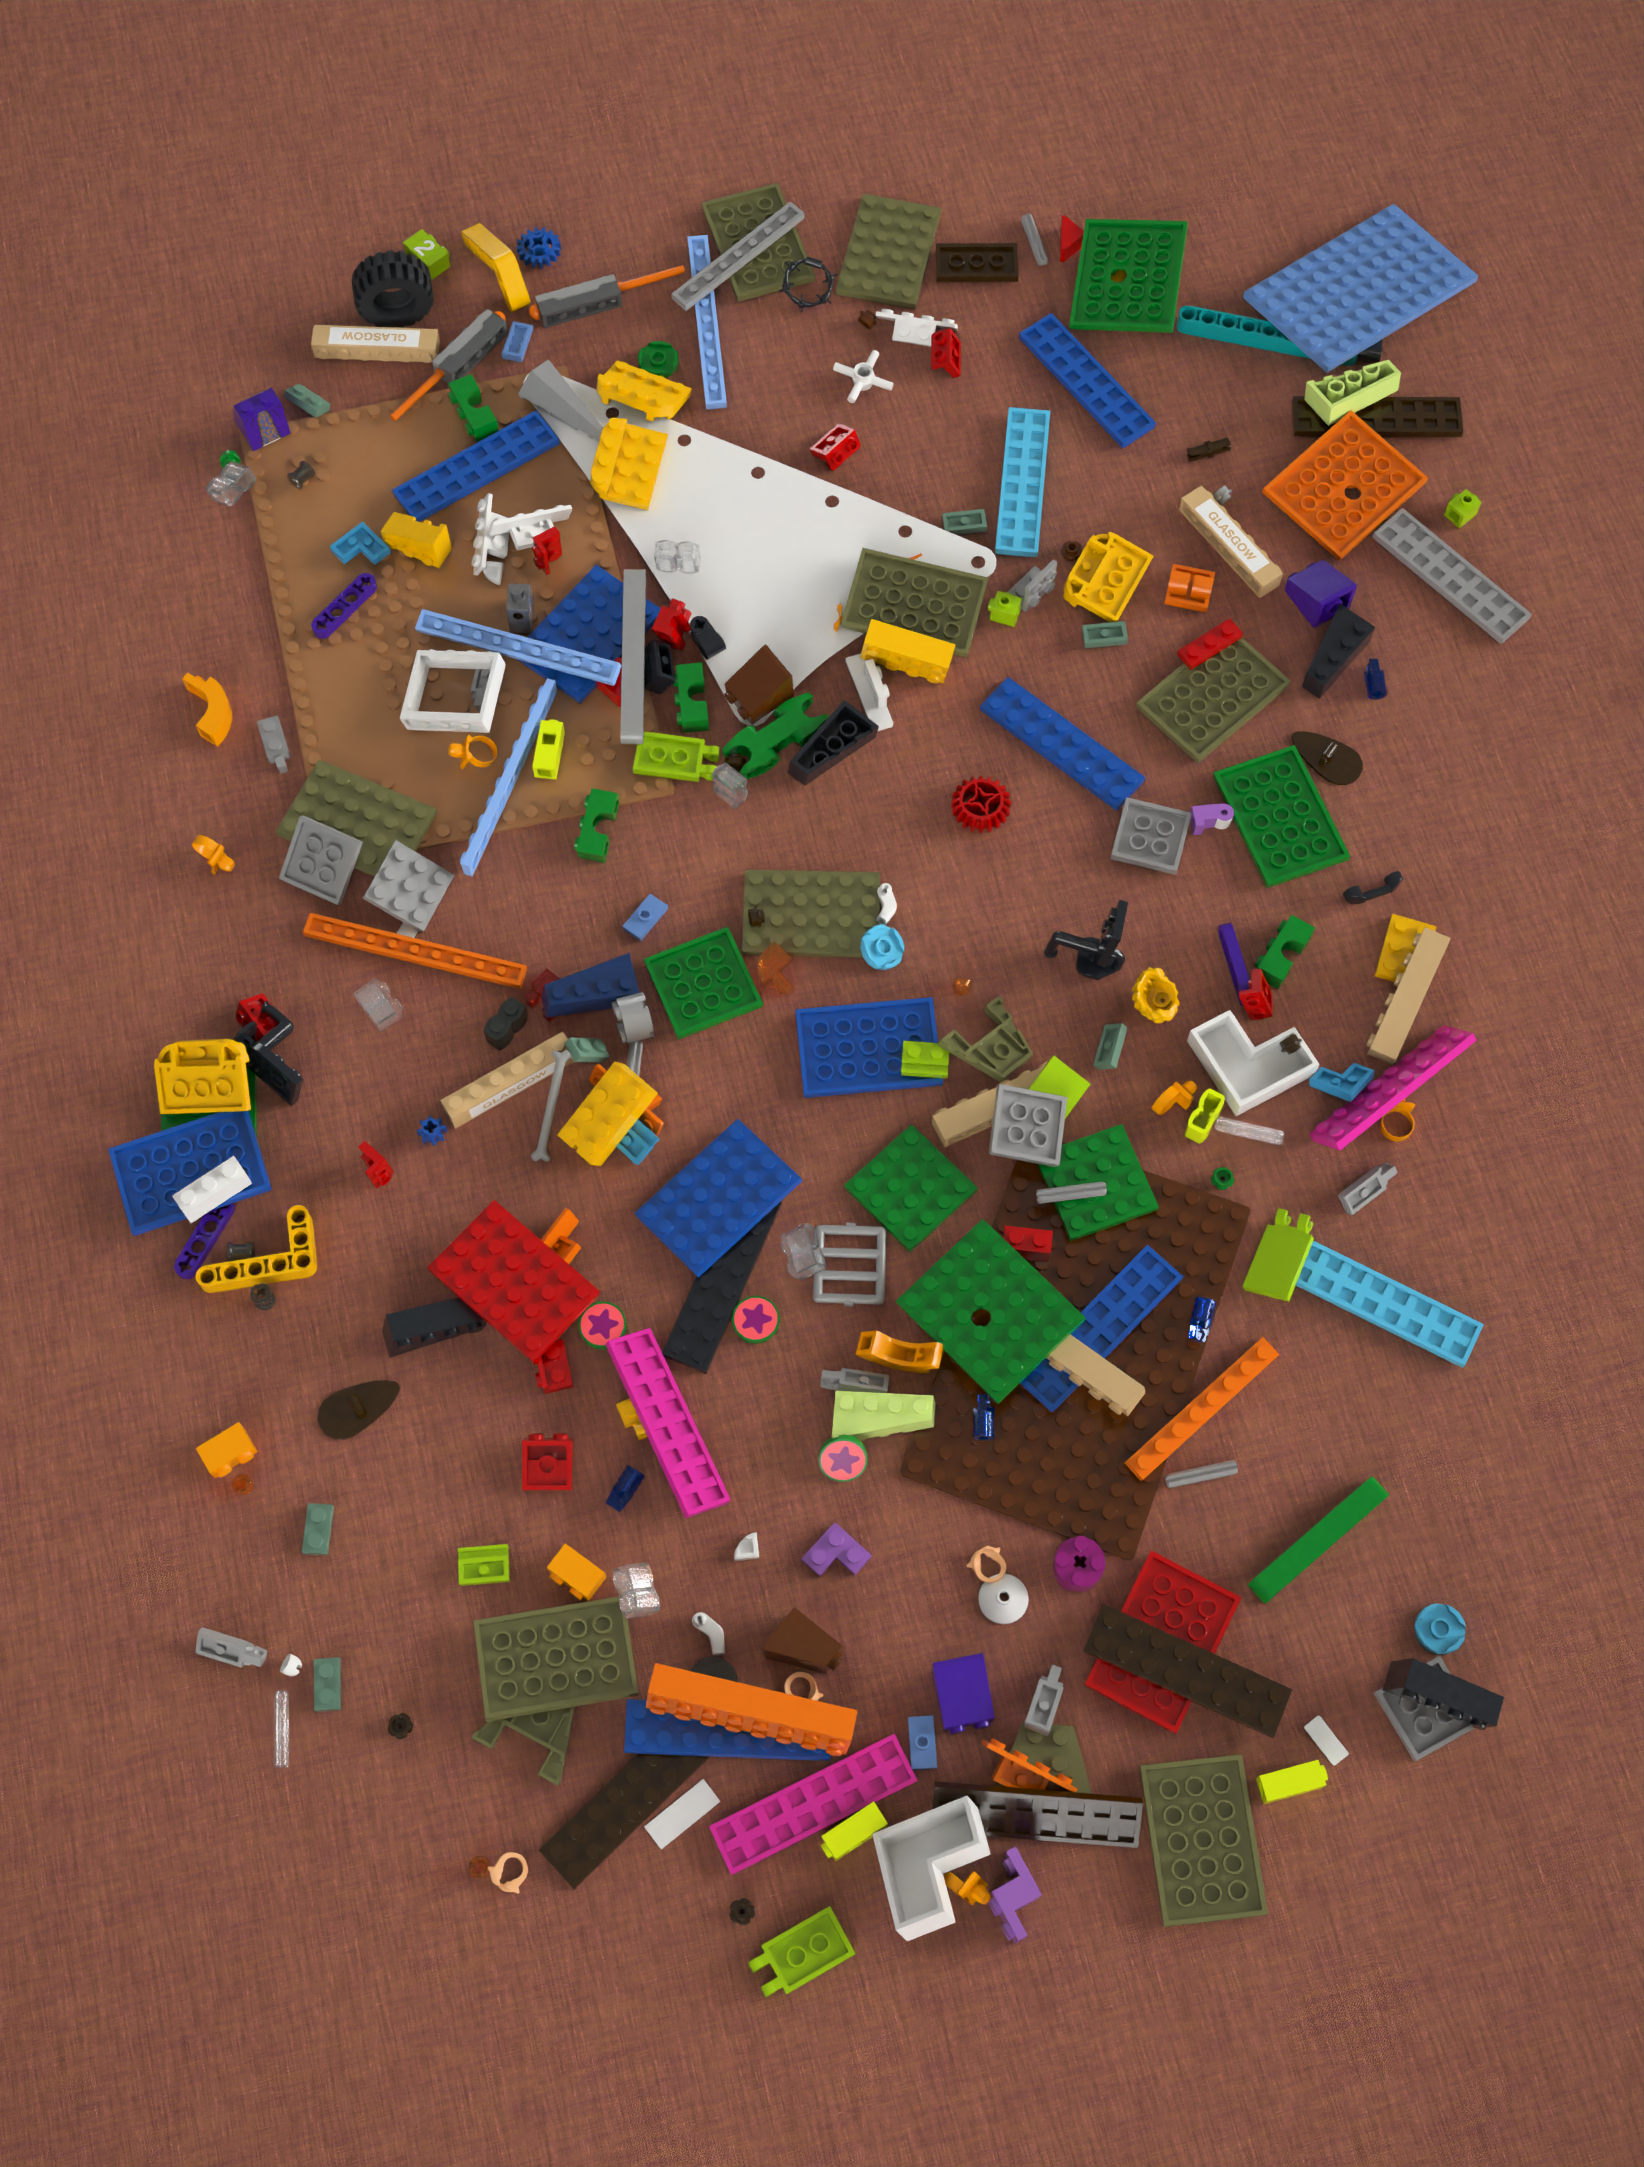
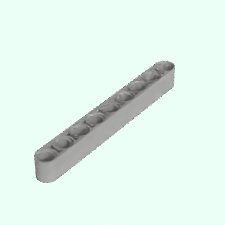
[620,569,646,744]

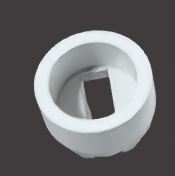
[280,1654,302,1676]

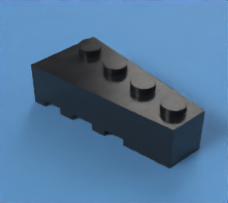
[1302,604,1375,699]
[788,700,879,786]
[382,1297,487,1358]
[1382,1658,1504,1730]

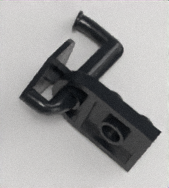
[1044,900,1128,980]
[232,1001,303,1107]

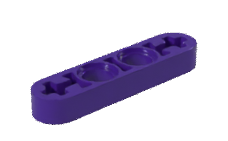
[311,573,377,639]
[1218,923,1249,1006]
[174,1203,235,1279]

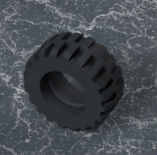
[351,250,434,328]

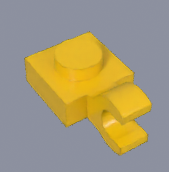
[616,1398,647,1441]

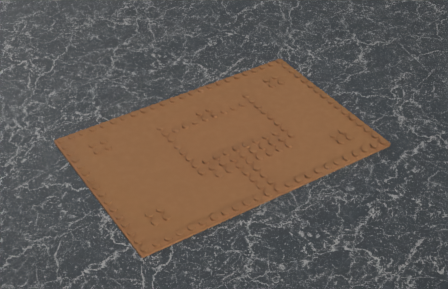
[240,366,675,851]

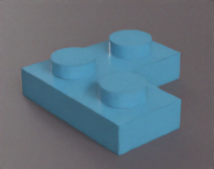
[329,521,391,565]
[1309,1063,1374,1102]

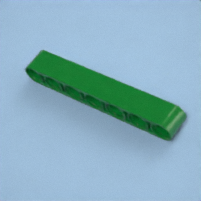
[1248,1476,1390,1604]

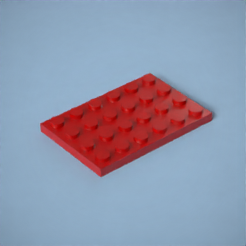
[427,1200,600,1363]
[1084,1550,1242,1735]

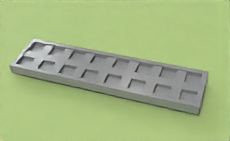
[1372,508,1532,644]

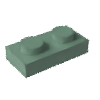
[284,384,331,418]
[942,509,987,535]
[1081,621,1128,648]
[1093,1023,1128,1070]
[565,1037,610,1062]
[302,1503,334,1556]
[314,1657,341,1712]

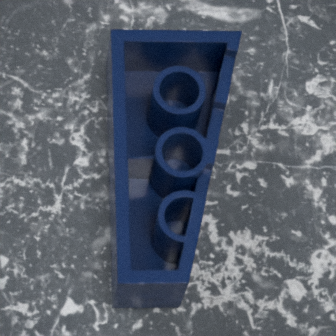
[541,953,640,1018]

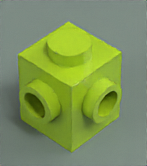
[1444,489,1482,528]
[988,591,1022,627]

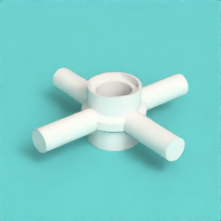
[833,350,894,403]

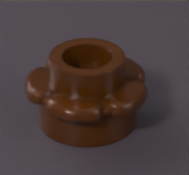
[858,310,877,329]
[1061,541,1082,561]

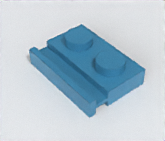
[616,1119,660,1165]

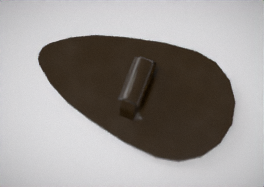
[1292,731,1363,785]
[317,1380,400,1440]

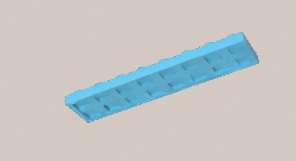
[995,407,1050,557]
[1296,1241,1484,1368]

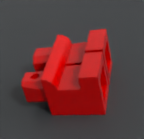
[652,598,692,651]

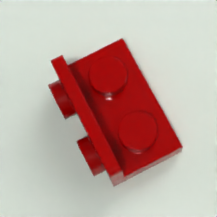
[931,328,961,378]
[810,423,861,471]
[532,526,562,575]
[1239,969,1273,1020]
[235,993,278,1042]
[358,1141,394,1189]
[533,1339,573,1394]

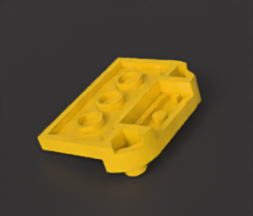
[596,360,692,421]
[590,418,668,511]
[1063,532,1154,622]
[154,1039,251,1114]

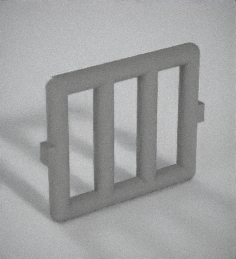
[813,1222,886,1307]

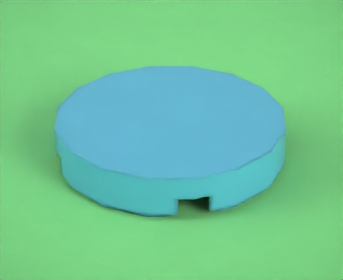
[860,924,904,970]
[1414,1604,1466,1655]

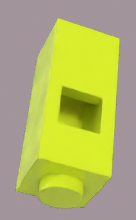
[532,719,565,780]
[1256,1760,1328,1804]
[820,1801,888,1861]

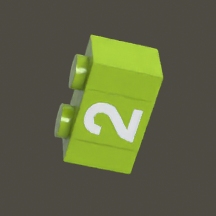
[403,229,450,280]

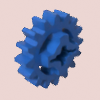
[516,227,561,269]

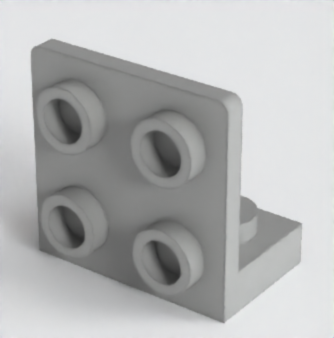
[1008,560,1057,612]

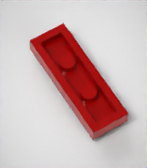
[1177,618,1243,670]

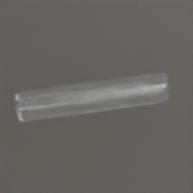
[1215,1117,1285,1145]
[274,1690,289,1768]

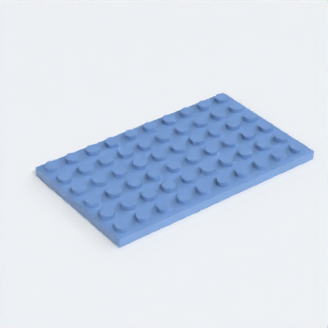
[1243,204,1478,373]

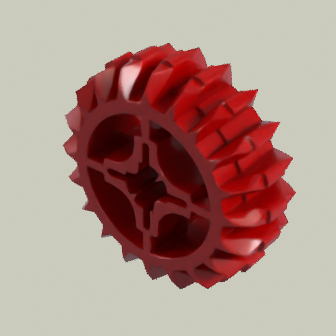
[951,775,1011,834]

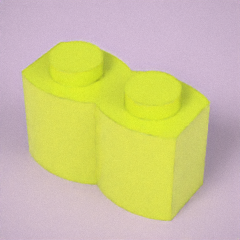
[1185,1088,1225,1144]

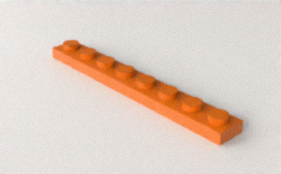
[1125,1337,1280,1481]

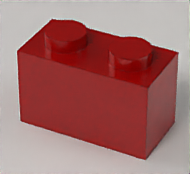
[1003,1226,1053,1262]

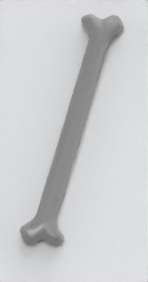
[531,1050,571,1162]

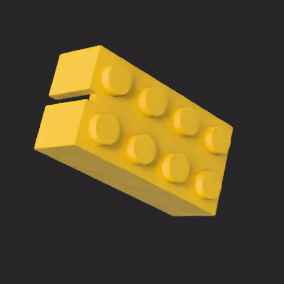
[860,619,956,683]
[558,1061,658,1166]

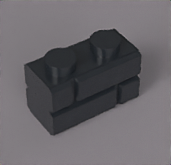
[644,640,675,694]

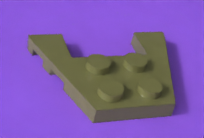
[938,996,1033,1082]
[471,1706,576,1786]
[997,1722,1092,1794]

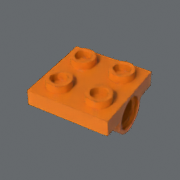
[1164,564,1215,613]

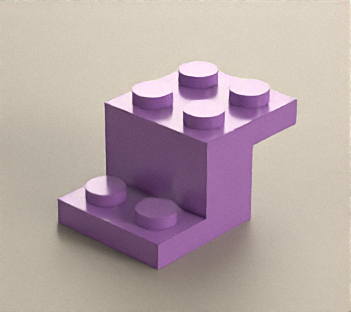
[988,1846,1042,1944]

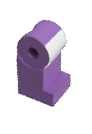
[1190,804,1234,835]

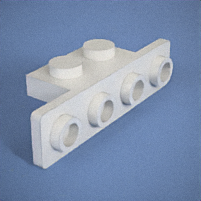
[875,309,958,347]
[472,493,509,576]
[488,505,572,550]
[846,654,893,731]

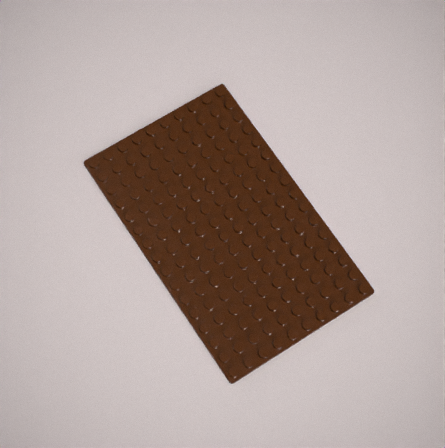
[900,1142,1251,1561]

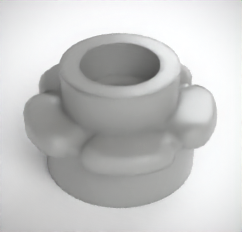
[1213,485,1232,505]

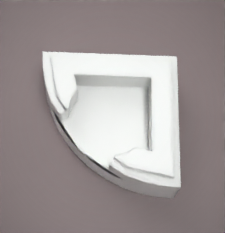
[483,561,504,585]
[734,1532,759,1561]

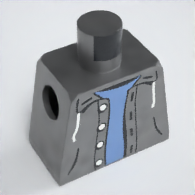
[506,584,534,634]

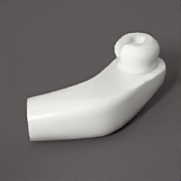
[876,883,897,925]
[692,1612,725,1656]

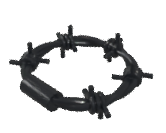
[779,256,837,312]

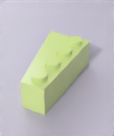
[1304,360,1401,426]
[832,1391,936,1441]

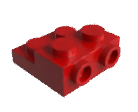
[522,1433,573,1490]

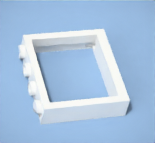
[400,649,506,733]

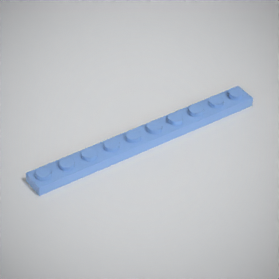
[687,235,727,410]
[415,609,622,686]
[460,678,557,877]

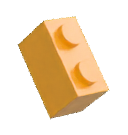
[196,1422,258,1478]
[547,1543,607,1601]

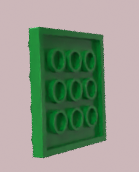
[644,927,763,1040]
[844,1124,978,1253]
[1037,1124,1159,1241]

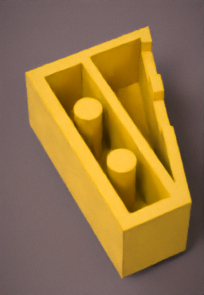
[381,512,452,568]

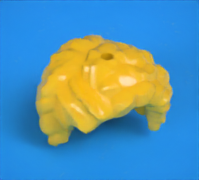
[1132,967,1180,1024]

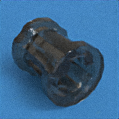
[287,460,315,489]
[226,1241,255,1262]
[250,1283,276,1311]

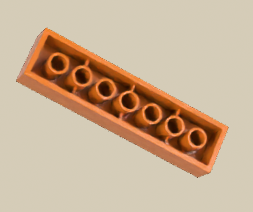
[646,1663,858,1756]

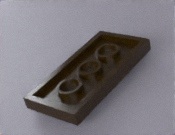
[936,243,1018,282]

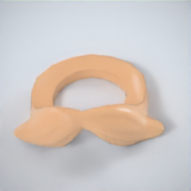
[967,1546,1007,1583]
[784,1672,824,1701]
[488,1852,528,1894]

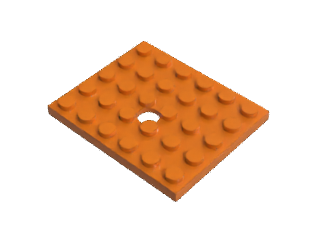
[1262,410,1428,561]

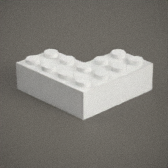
[1187,1010,1320,1116]
[872,1796,991,1941]

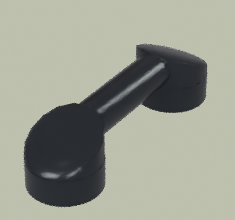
[1343,871,1403,904]

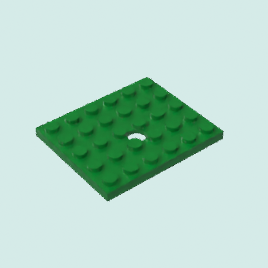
[1069,219,1188,333]
[896,1219,1086,1404]

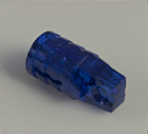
[1364,659,1387,700]
[1189,1297,1217,1343]
[973,1394,995,1441]
[606,1465,645,1512]

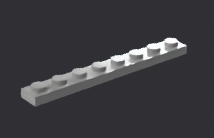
[672,201,805,311]

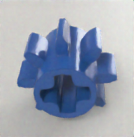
[417,1115,447,1146]

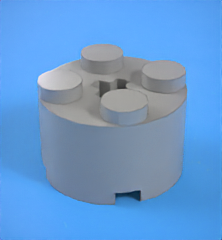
[611,992,654,1043]

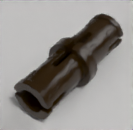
[1187,437,1231,462]

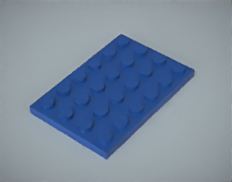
[517,565,661,704]
[795,997,943,1098]
[108,1111,272,1236]
[634,1119,802,1278]

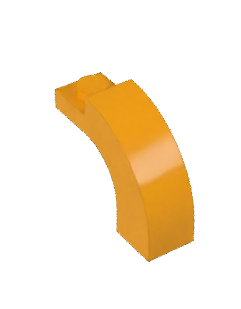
[182,672,232,747]
[855,1331,943,1373]

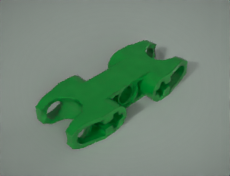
[722,692,830,780]

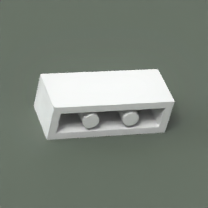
[172,1156,252,1223]

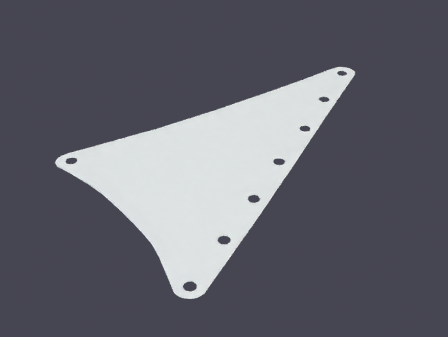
[523,373,996,726]

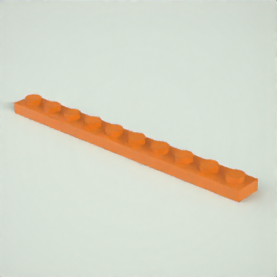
[303,913,528,989]

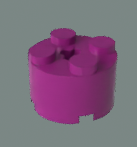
[1053,1536,1106,1592]

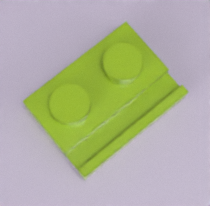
[901,1041,949,1079]
[458,1544,510,1586]

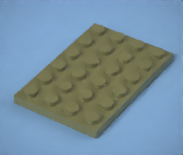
[701,183,815,302]
[836,193,942,309]
[841,548,988,658]
[1136,638,1291,764]
[276,760,438,876]
[742,870,880,958]
[473,1596,639,1722]
[1139,1754,1268,1927]

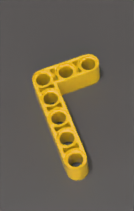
[461,223,531,312]
[195,1205,317,1293]

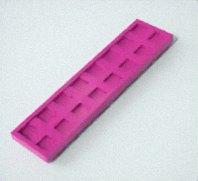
[1309,1025,1477,1151]
[606,1328,731,1519]
[709,1733,917,1876]

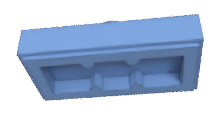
[501,321,533,363]
[622,894,668,942]
[908,1715,937,1770]

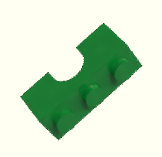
[447,374,499,443]
[673,662,709,733]
[574,788,620,863]
[1254,914,1315,989]

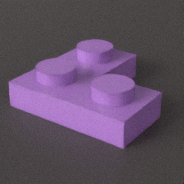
[801,1523,872,1577]

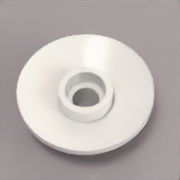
[978,1574,1029,1624]

